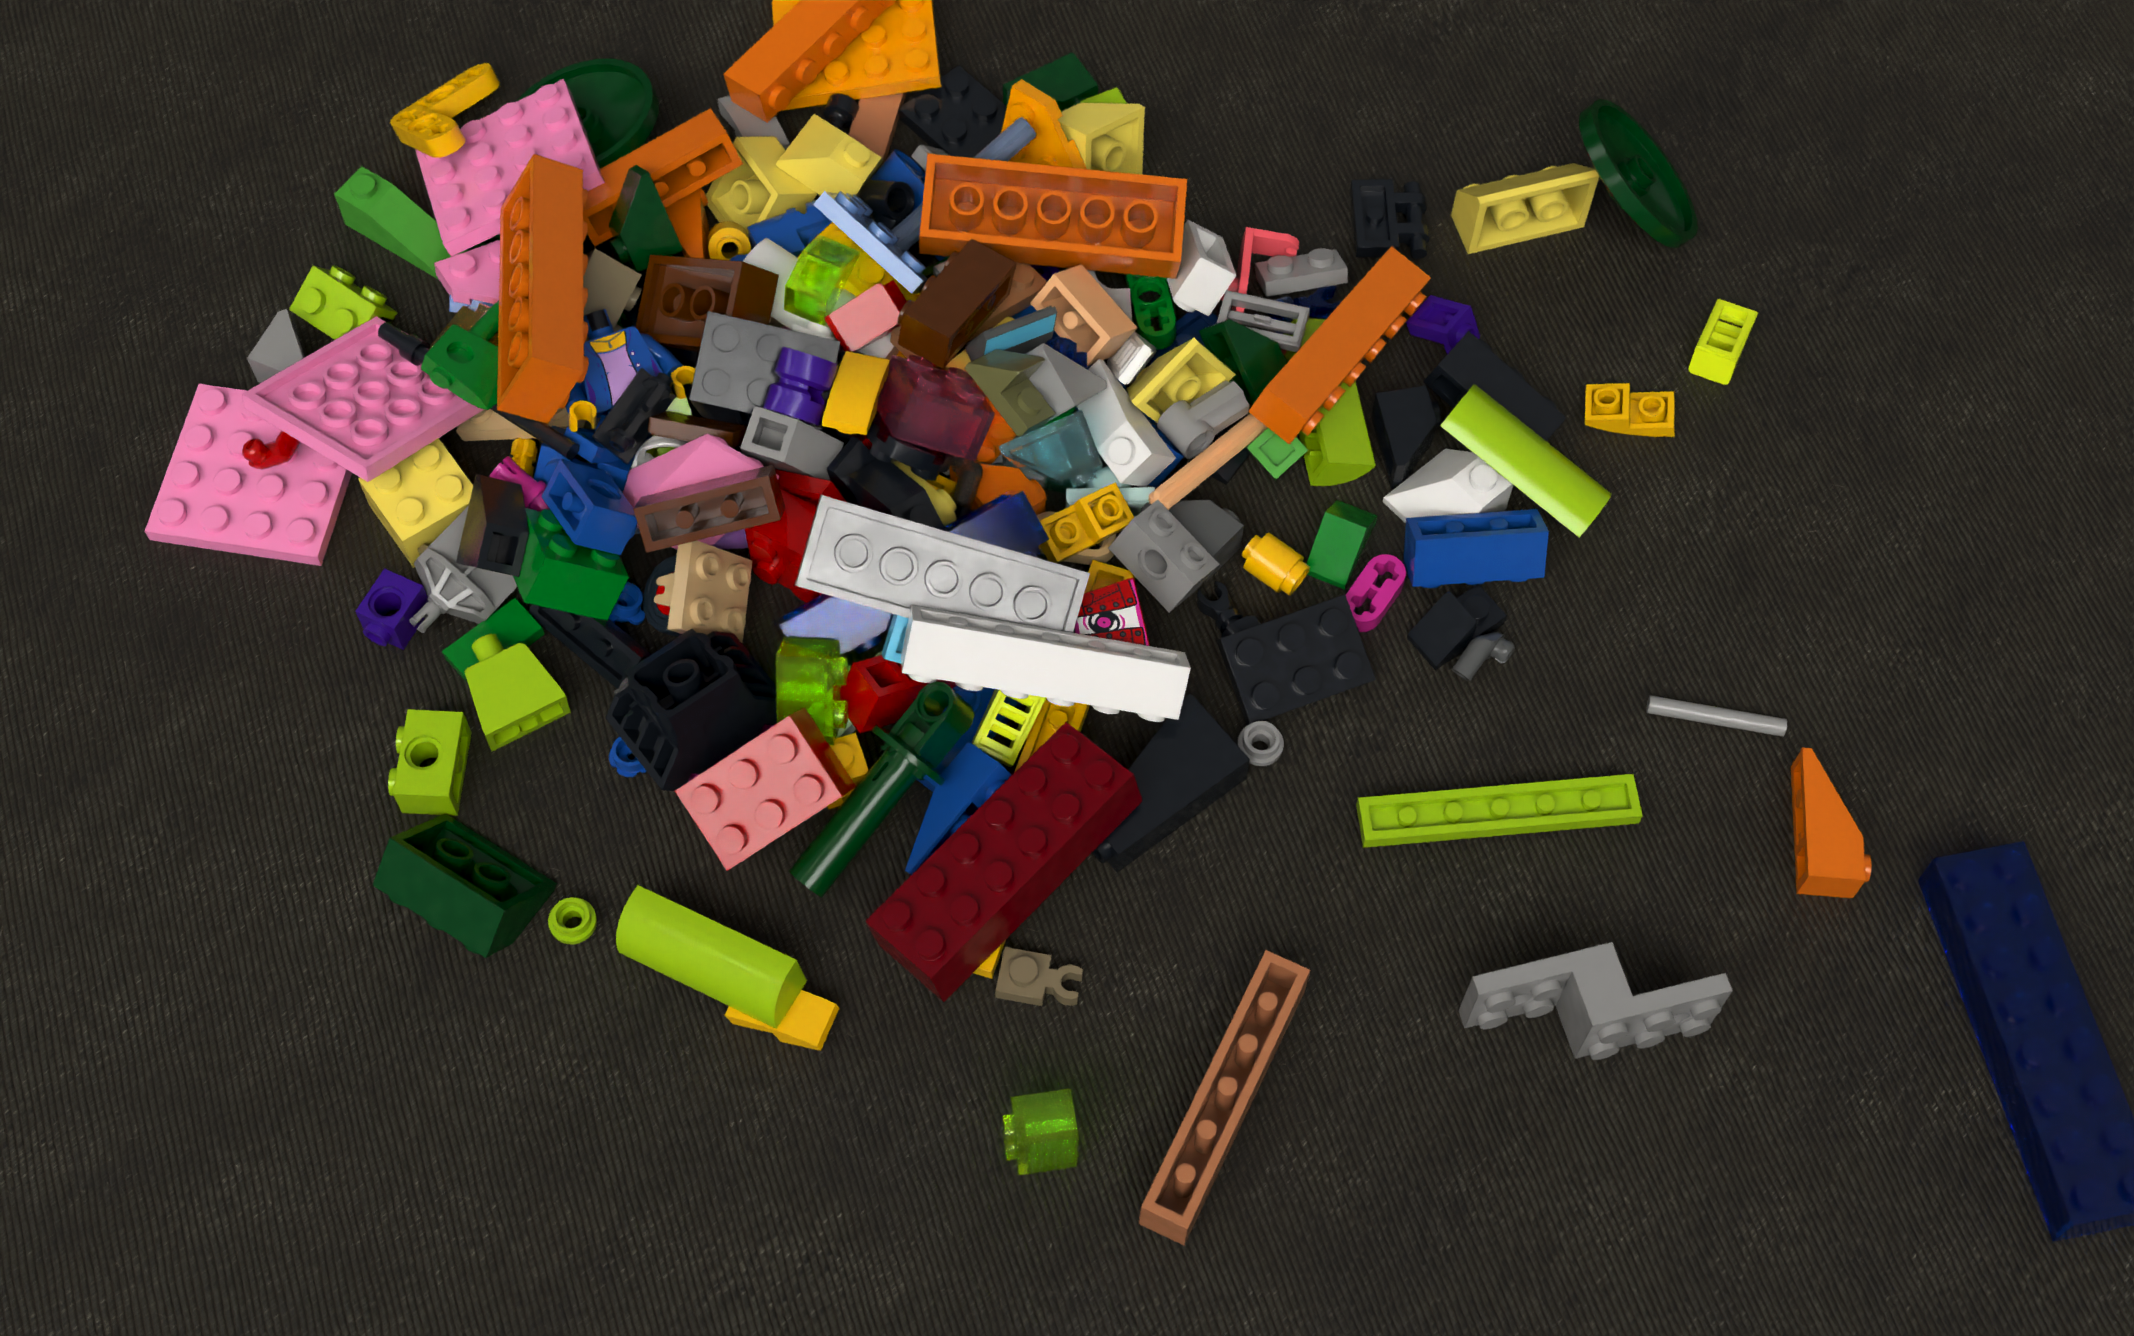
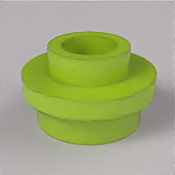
[548,897,597,944]

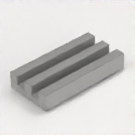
[1217,290,1310,352]

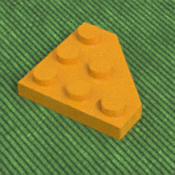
[1001,79,1087,169]

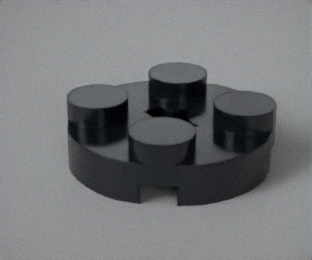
[866,413,956,481]

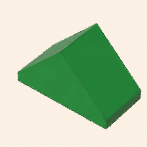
[1306,500,1378,590]

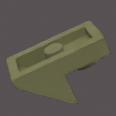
[965,349,1056,438]

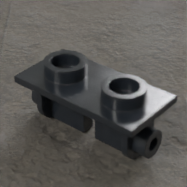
[592,368,676,465]

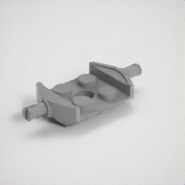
[409,505,517,633]

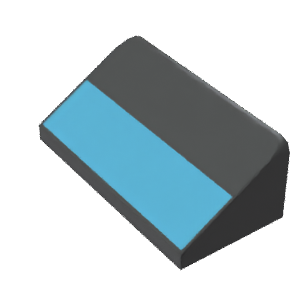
[965,306,1057,361]

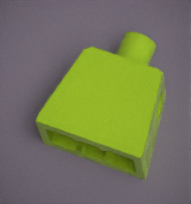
[464,634,571,752]

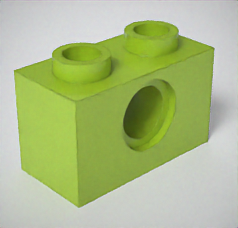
[388,709,472,816]

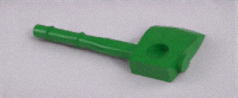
[421,300,499,410]

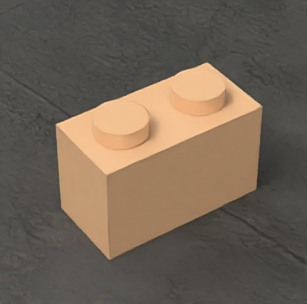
[1030,264,1137,367]

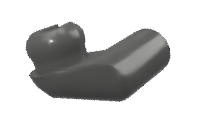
[1451,632,1515,682]

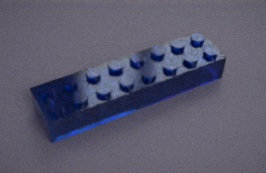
[1918,841,2134,1242]

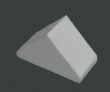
[247,309,305,383]
[1026,343,1107,420]

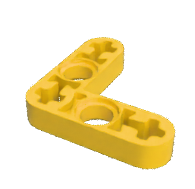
[390,63,500,158]

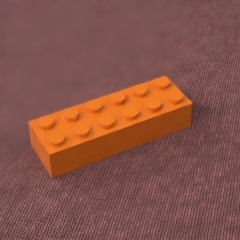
[919,153,1188,279]
[497,154,589,424]

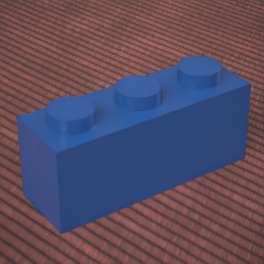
[1403,509,1549,588]

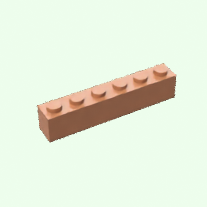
[1139,950,1310,1245]

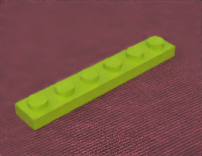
[1356,774,1643,848]

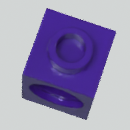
[355,568,428,650]

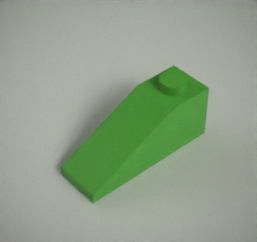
[334,166,468,280]

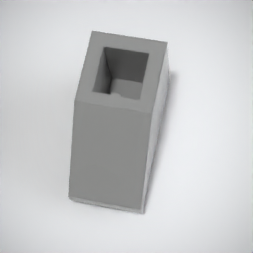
[740,406,845,481]

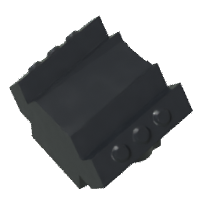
[605,629,791,791]

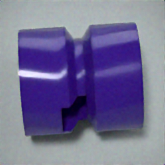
[763,347,839,426]

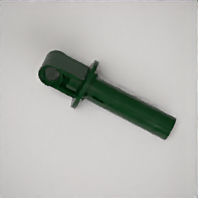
[789,682,974,898]

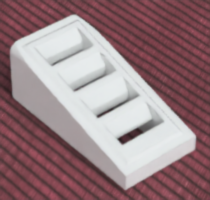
[1107,331,1157,385]

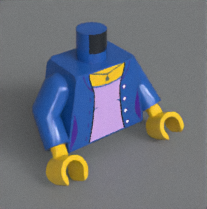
[565,309,695,432]

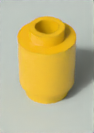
[707,221,751,260]
[1242,532,1310,596]

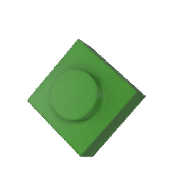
[1246,428,1308,481]

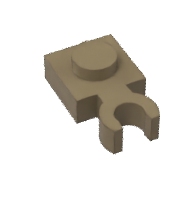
[995,947,1083,1006]

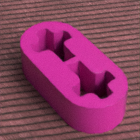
[1346,554,1406,632]

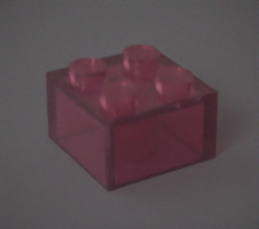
[877,355,995,462]

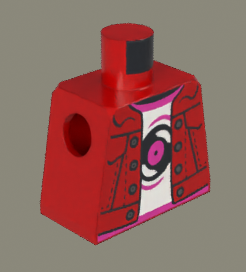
[1073,578,1150,646]

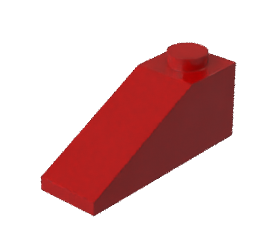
[835,655,957,734]

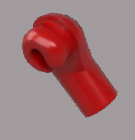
[242,430,301,470]

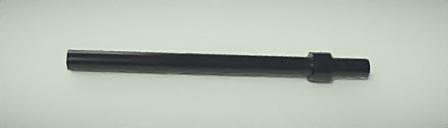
[378,322,579,460]

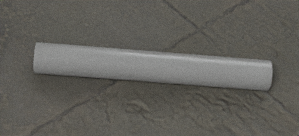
[1646,695,1787,737]

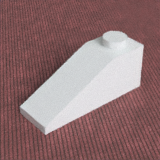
[1077,359,1176,487]

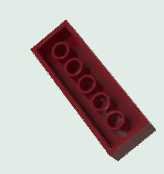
[865,722,1143,1002]

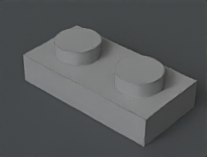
[1255,248,1348,297]

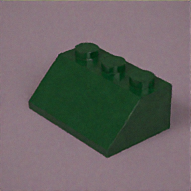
[372,813,557,958]

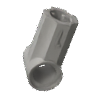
[1157,380,1249,459]

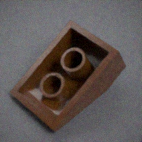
[636,255,779,352]

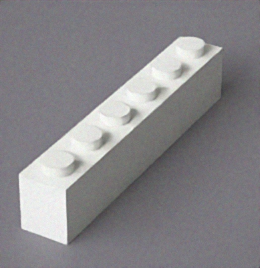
[901,605,1191,722]

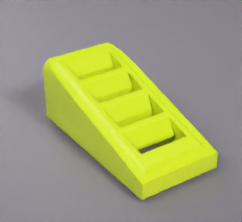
[1688,299,1758,385]
[972,689,1046,768]

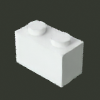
[1166,220,1237,316]

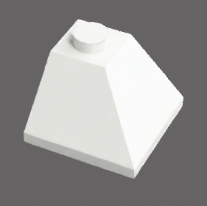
[1382,449,1513,523]

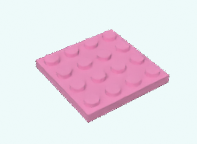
[415,79,605,257]
[242,316,484,482]
[145,384,352,566]

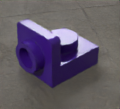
[1406,295,1480,354]

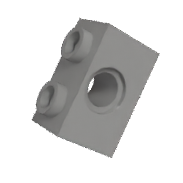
[1108,500,1220,613]

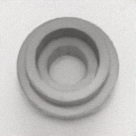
[1237,721,1284,766]

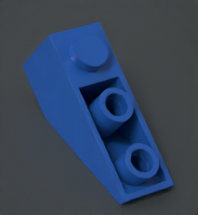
[905,741,1012,875]

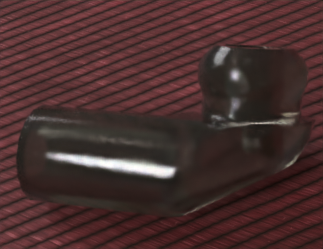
[945,443,983,508]

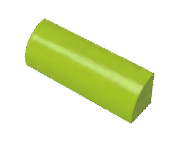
[1283,318,1376,486]
[1440,384,1612,538]
[616,885,807,1029]

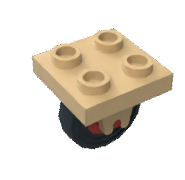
[643,541,752,643]

